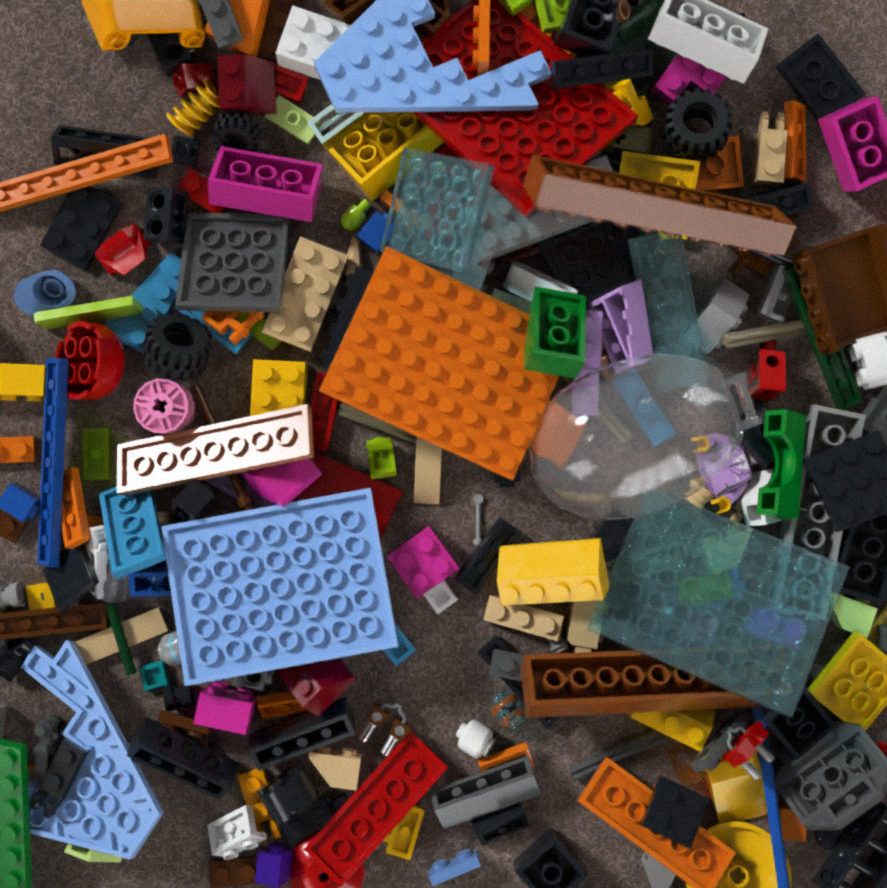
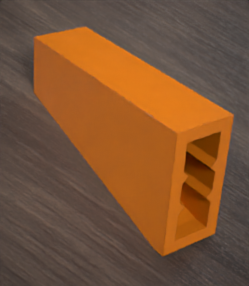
[203,0,270,57]

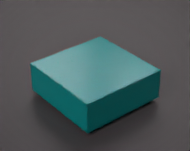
[138,660,171,692]

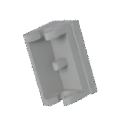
[755,265,792,324]

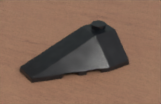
[553,0,618,55]

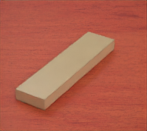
[75,606,170,665]

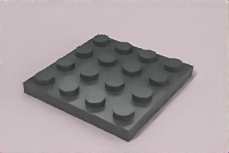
[175,213,291,312]

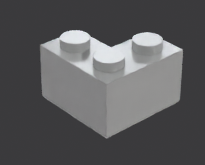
[683,277,750,354]

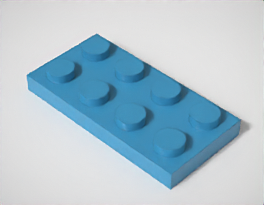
[99,487,167,579]

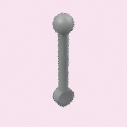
[473,494,483,547]

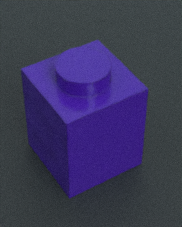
[255,843,293,888]

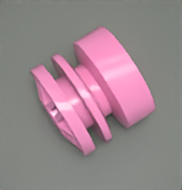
[133,379,197,434]

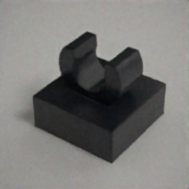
[171,135,201,167]

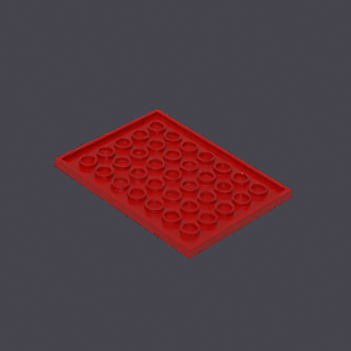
[412,0,638,217]

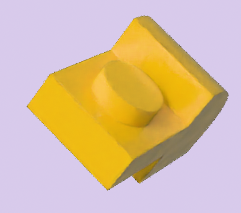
[605,79,654,126]

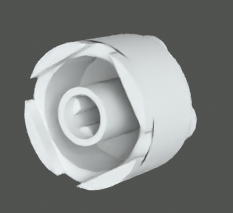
[847,332,887,389]

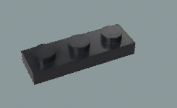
[454,517,522,595]

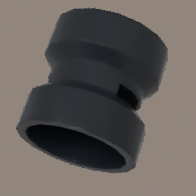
[163,683,194,712]

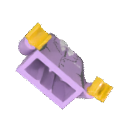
[690,435,758,514]

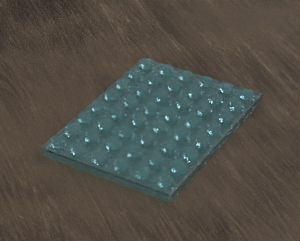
[587,487,849,718]

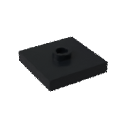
[727,399,775,468]

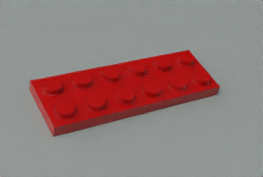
[304,731,449,887]

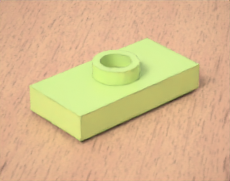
[265,95,322,146]

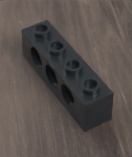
[126,718,239,800]

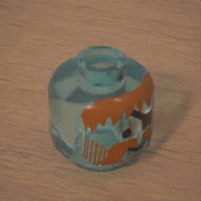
[489,689,526,730]

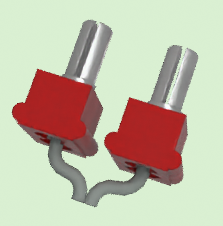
[723,721,774,780]

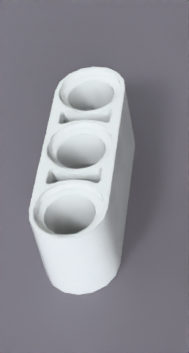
[503,262,578,302]

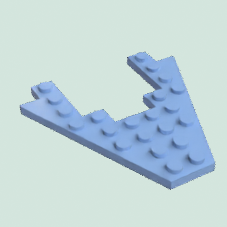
[314,0,552,113]
[21,640,164,859]

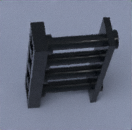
[812,801,887,888]

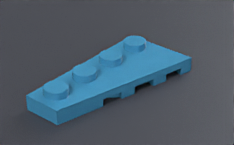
[104,252,182,353]

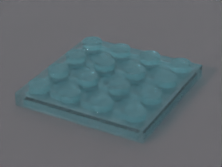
[380,148,494,274]

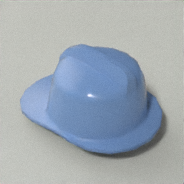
[14,270,76,315]

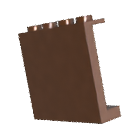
[792,223,887,354]

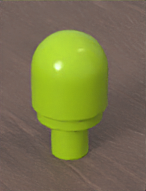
[341,198,372,231]

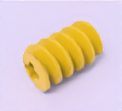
[166,79,220,136]

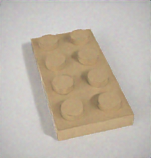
[262,237,349,352]

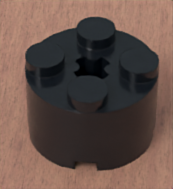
[257,764,320,825]

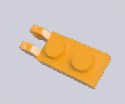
[237,768,282,844]

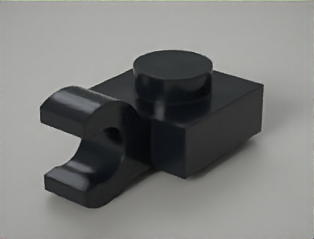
[0,637,34,682]

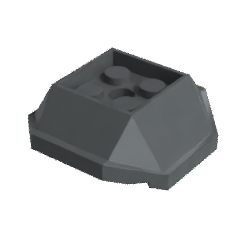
[775,719,887,830]

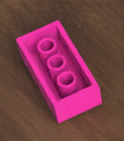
[208,146,323,222]

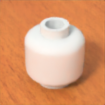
[456,719,496,759]

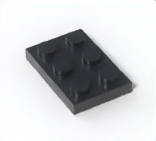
[775,33,866,123]
[40,186,123,271]

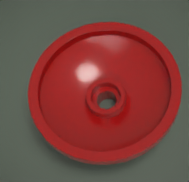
[289,832,364,888]

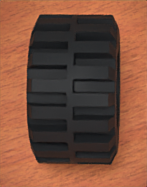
[664,88,733,162]
[142,313,213,382]

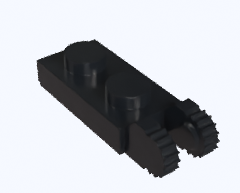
[30,739,88,818]

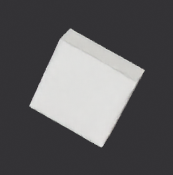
[423,579,458,614]

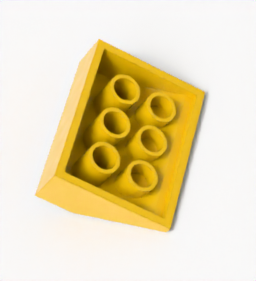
[322,112,444,202]

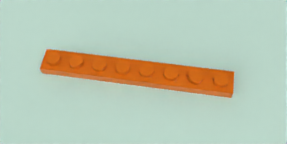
[0,134,174,212]

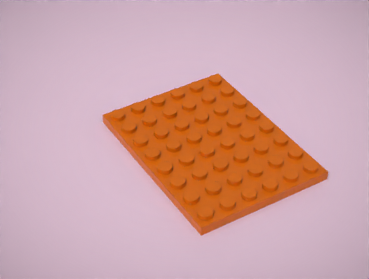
[319,246,559,480]

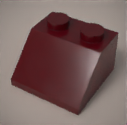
[217,54,277,116]
[277,658,356,716]

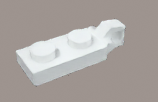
[86,525,109,599]

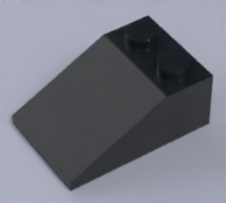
[762,683,836,760]

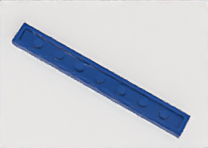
[37,358,69,567]
[753,707,790,888]

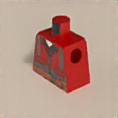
[747,340,786,401]

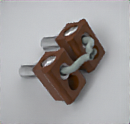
[359,702,411,756]

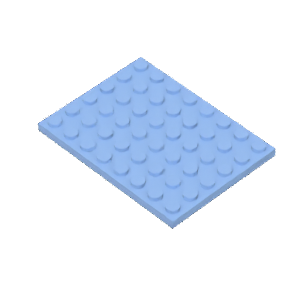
[162,488,399,686]

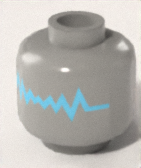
[158,631,181,666]

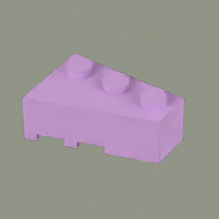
[586,280,654,375]

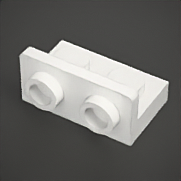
[208,805,267,860]

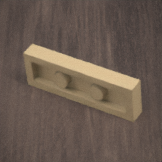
[484,595,565,641]

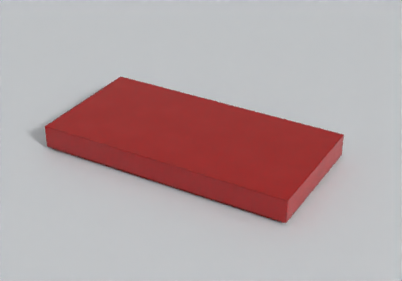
[294,451,403,538]

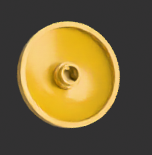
[685,821,792,888]

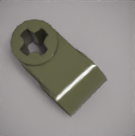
[604,127,654,156]

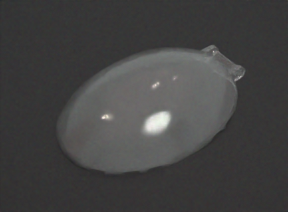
[529,354,762,520]

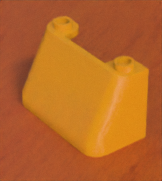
[82,0,205,50]

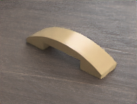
[414,437,442,504]

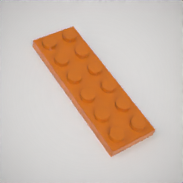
[577,757,736,888]

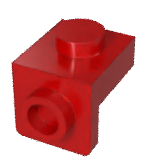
[173,63,216,97]

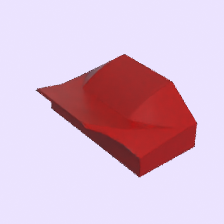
[94,223,152,276]

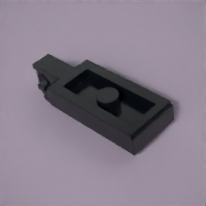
[279,792,348,846]

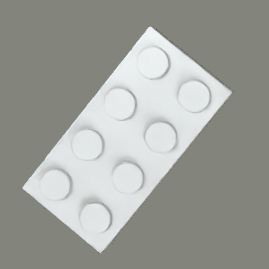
[648,0,768,84]
[275,5,351,80]

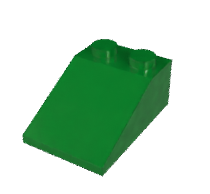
[524,286,586,379]

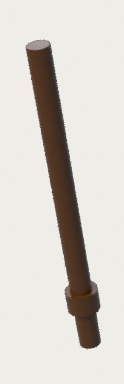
[190,384,255,511]

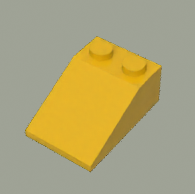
[698,742,768,823]

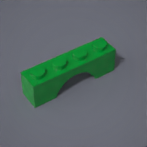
[757,409,807,519]

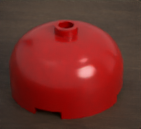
[55,321,125,401]

